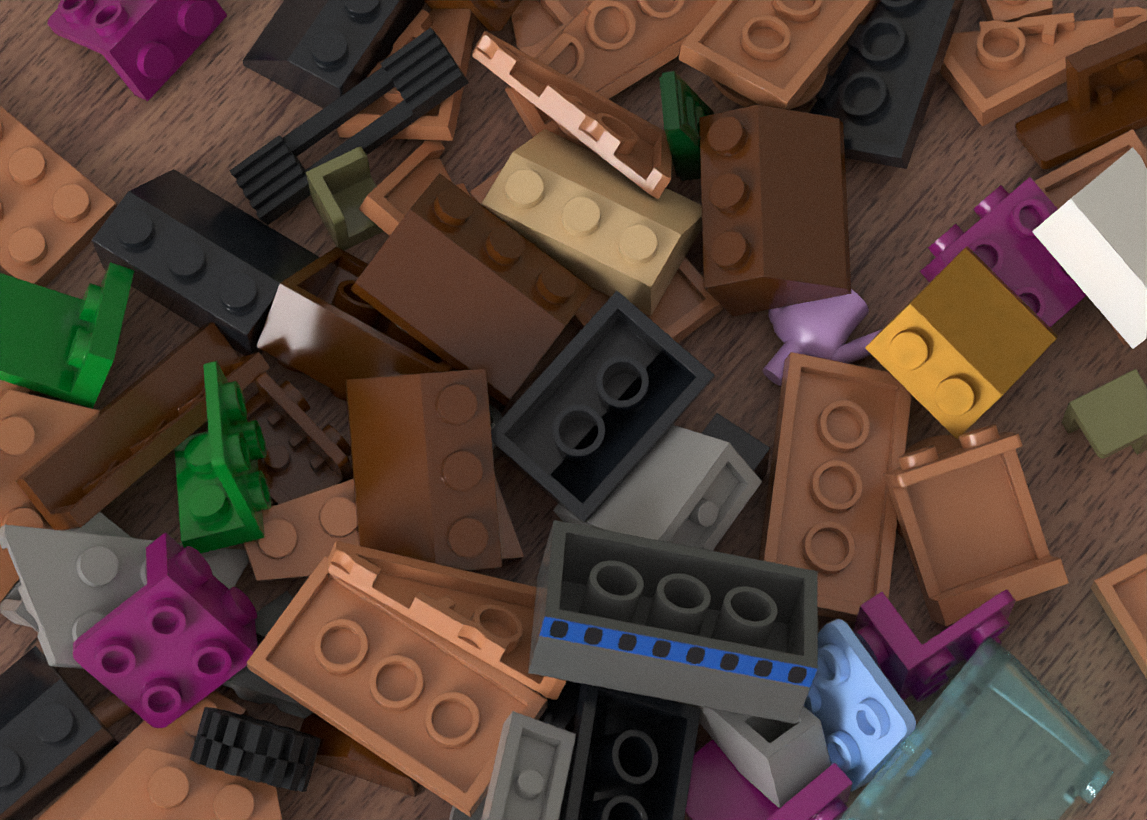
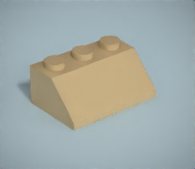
[482,129,702,316]

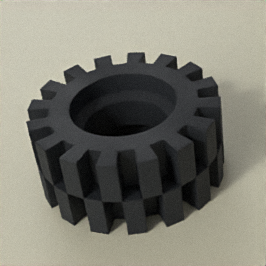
[190,707,321,792]

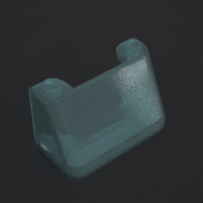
[840,637,1114,820]

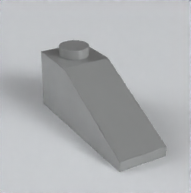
[684,703,831,808]

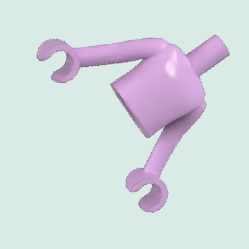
[762,289,882,386]

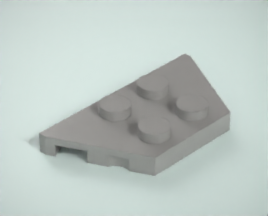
[0,524,249,669]

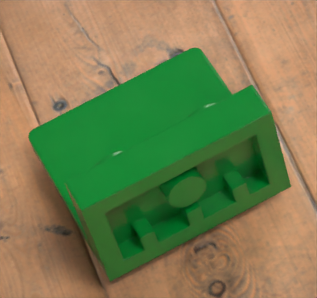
[0,262,134,409]
[175,361,271,554]

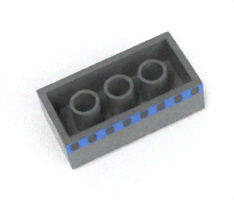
[528,520,818,724]

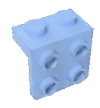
[804,619,918,792]

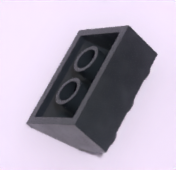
[242,0,426,109]
[92,169,320,356]
[491,291,715,524]
[0,645,119,820]
[559,683,701,820]

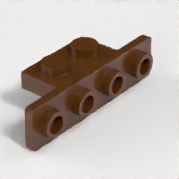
[1015,21,1147,169]

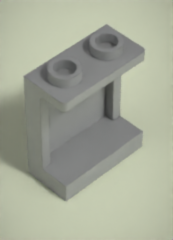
[553,425,762,551]
[449,711,576,820]

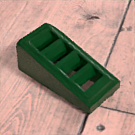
[659,71,715,181]

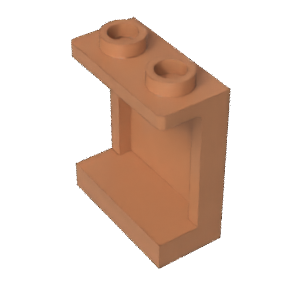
[883,424,1069,626]

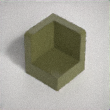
[306,147,384,251]
[1061,369,1147,459]

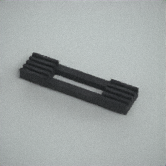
[229,27,469,225]

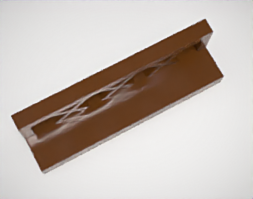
[15,322,270,530]

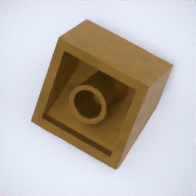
[865,246,1058,439]

